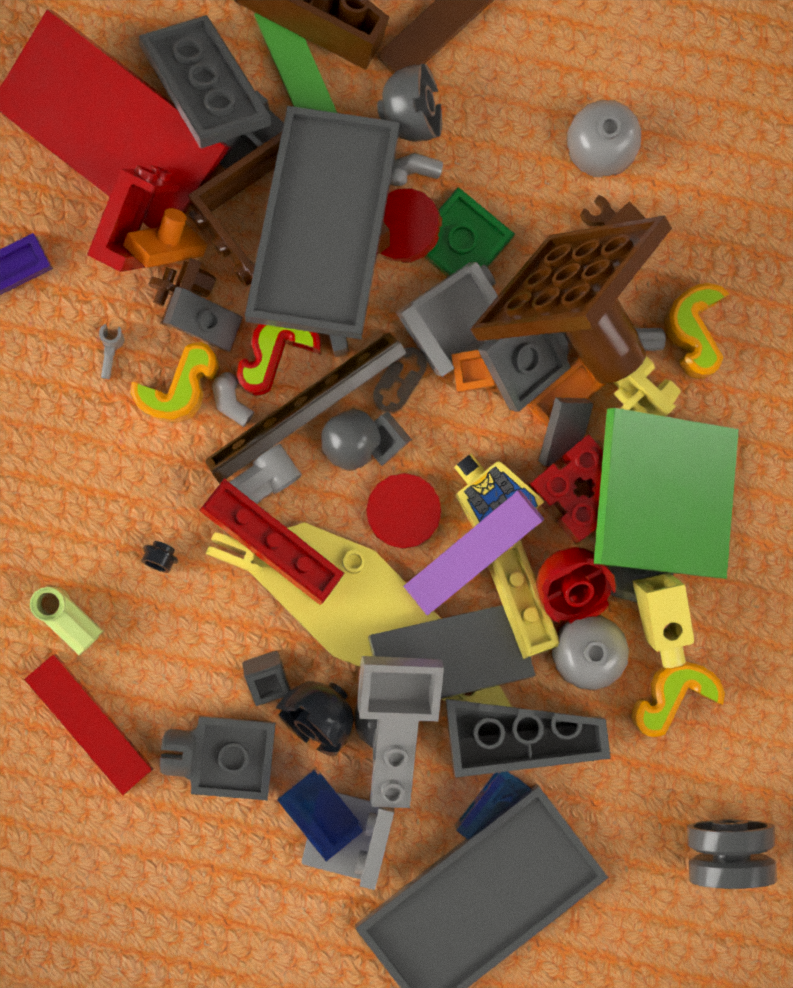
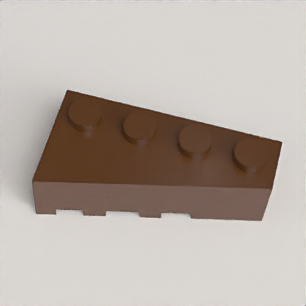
[234,0,389,70]

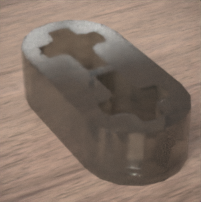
[373,347,427,414]

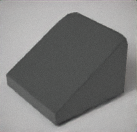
[242,651,291,706]

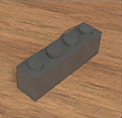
[446,699,611,778]

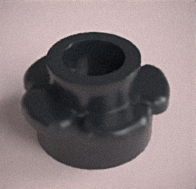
[141,541,178,573]

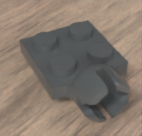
[478,332,573,412]
[159,715,276,801]

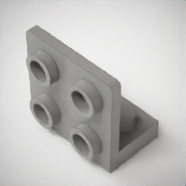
[302,789,394,890]

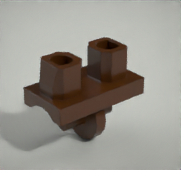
[148,258,216,328]

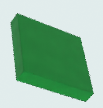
[424,187,515,277]

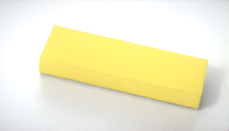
[488,539,559,659]

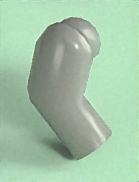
[390,153,443,186]
[212,372,254,427]

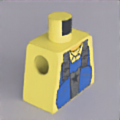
[454,453,544,528]

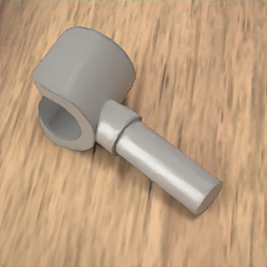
[99,324,124,379]

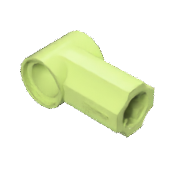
[30,586,104,655]

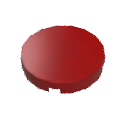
[380,188,442,263]
[366,473,442,549]

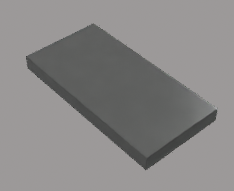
[139,15,271,148]
[368,605,536,699]

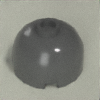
[377,64,443,142]

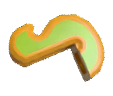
[664,283,729,379]
[131,342,219,423]
[631,661,725,737]

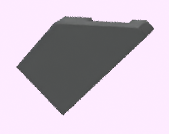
[538,397,594,467]

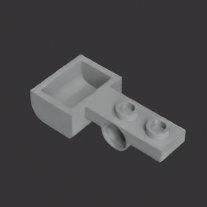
[357,656,444,808]

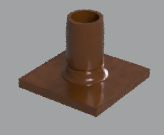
[470,215,672,384]

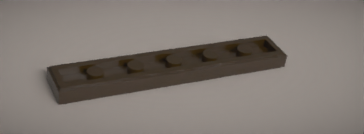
[205,333,406,484]

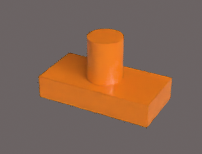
[123,208,208,268]

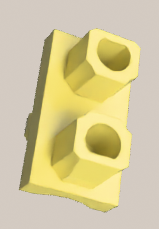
[613,356,681,416]

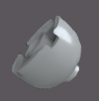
[567,100,641,178]
[552,616,629,690]

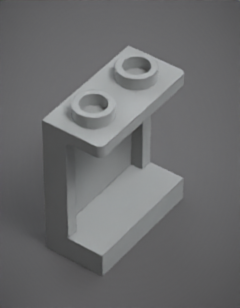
[395,262,498,377]

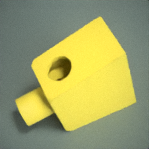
[632,573,694,668]

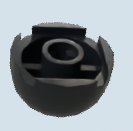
[276,681,354,756]

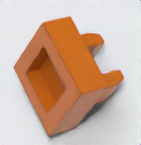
[451,350,496,393]

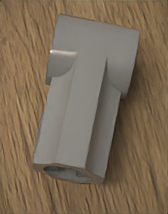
[230,444,302,504]

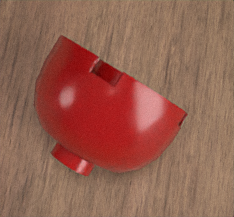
[536,547,616,624]

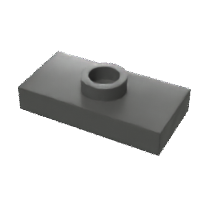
[163,287,243,352]

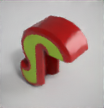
[237,324,321,396]

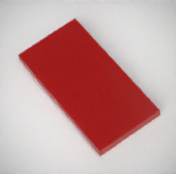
[0,9,230,229]

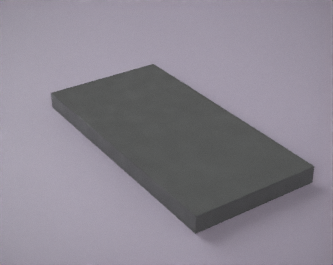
[245,106,400,340]
[355,784,608,988]

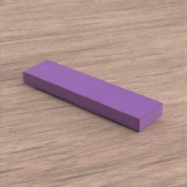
[403,490,544,616]

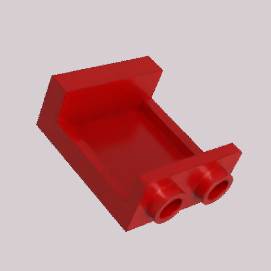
[87,165,181,272]

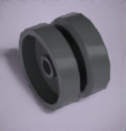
[687,819,777,889]

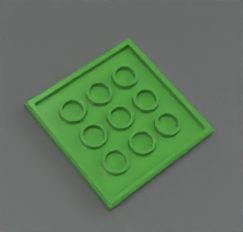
[594,408,739,579]

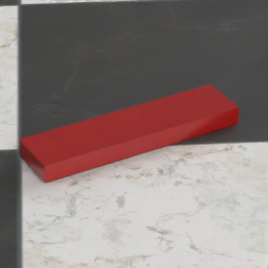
[199,478,345,605]
[24,654,154,795]

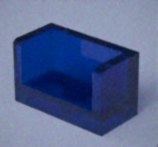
[277,766,364,862]

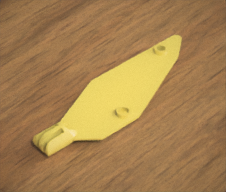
[205,522,512,707]

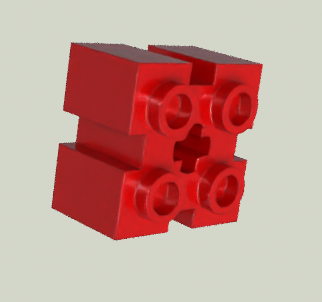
[528,434,603,544]

